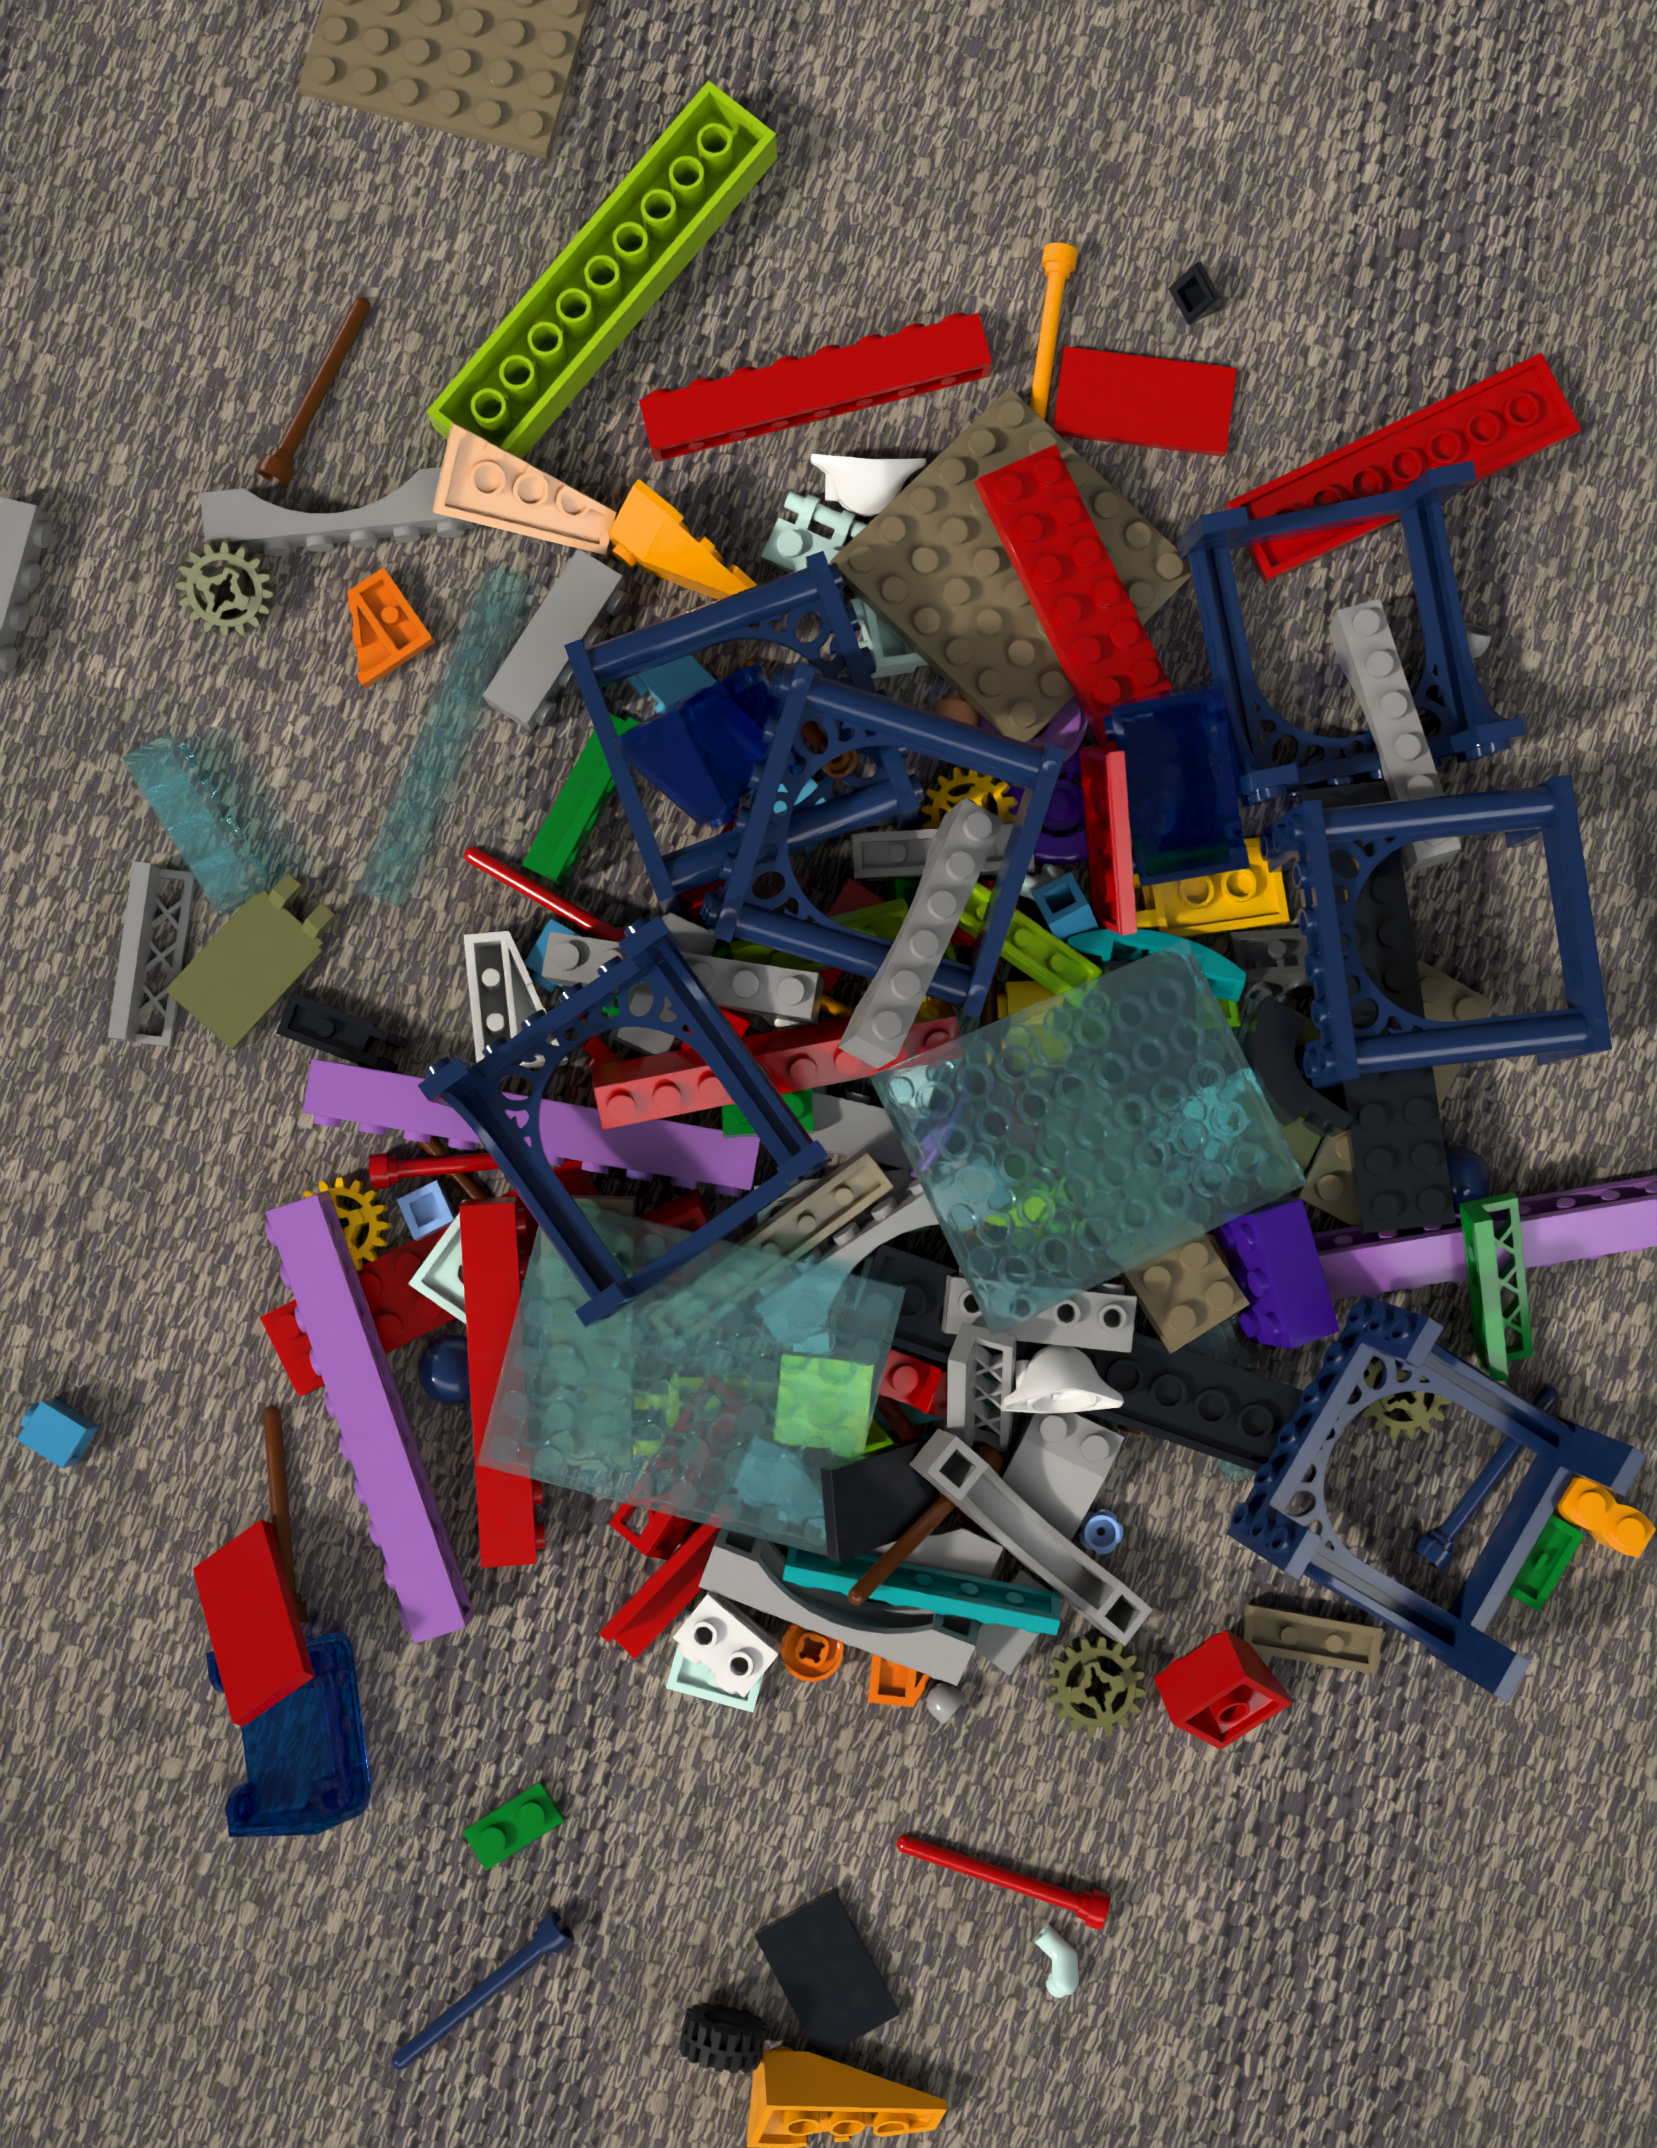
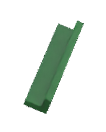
[522,713,644,887]
[1459,1192,1533,1381]

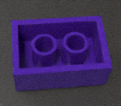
[1213,1198,1340,1349]

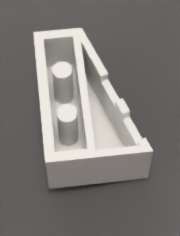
[464,931,568,1069]

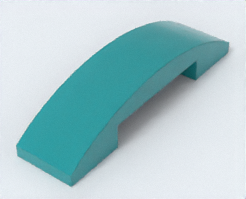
[1067,929,1246,1002]

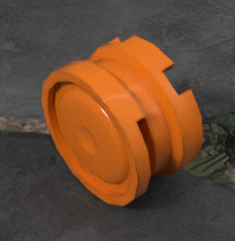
[781,1622,844,1682]

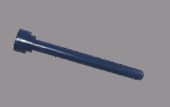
[1412,1386,1559,1572]
[392,1911,574,2070]

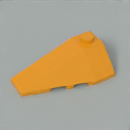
[609,479,757,600]
[747,2046,947,2148]

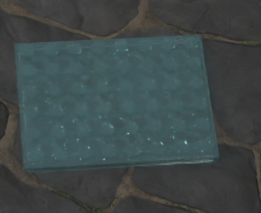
[870,939,1307,1335]
[477,1201,906,1556]

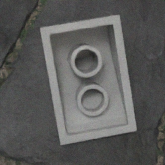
[1000,1412,1124,1542]

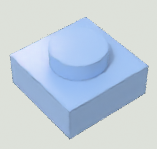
[397,1180,456,1241]

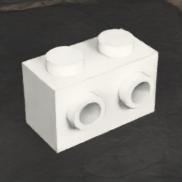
[673,1591,784,1697]

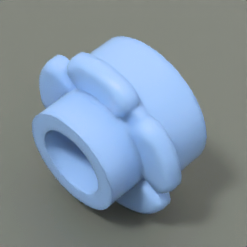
[1079,1509,1123,1554]

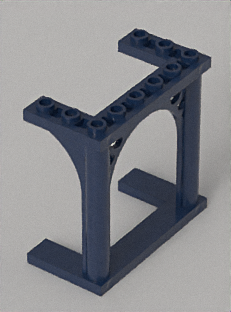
[1177,461,1525,807]
[564,551,924,917]
[699,662,1067,1018]
[1259,775,1612,1091]
[418,915,832,1328]
[1226,1295,1648,1703]

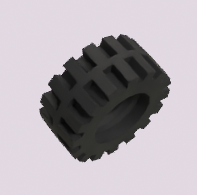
[679,2003,766,2073]

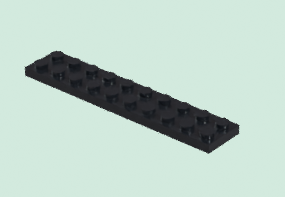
[1298,781,1456,1234]
[849,1244,1304,1472]

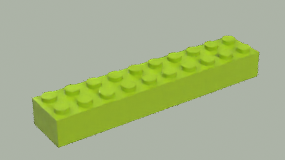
[426,80,778,459]

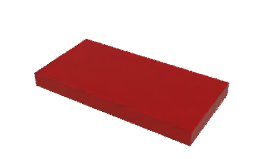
[1053,346,1237,457]
[1079,746,1137,935]
[193,1519,315,1727]

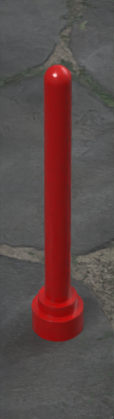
[464,846,627,942]
[369,1152,572,1189]
[896,1834,1111,1931]

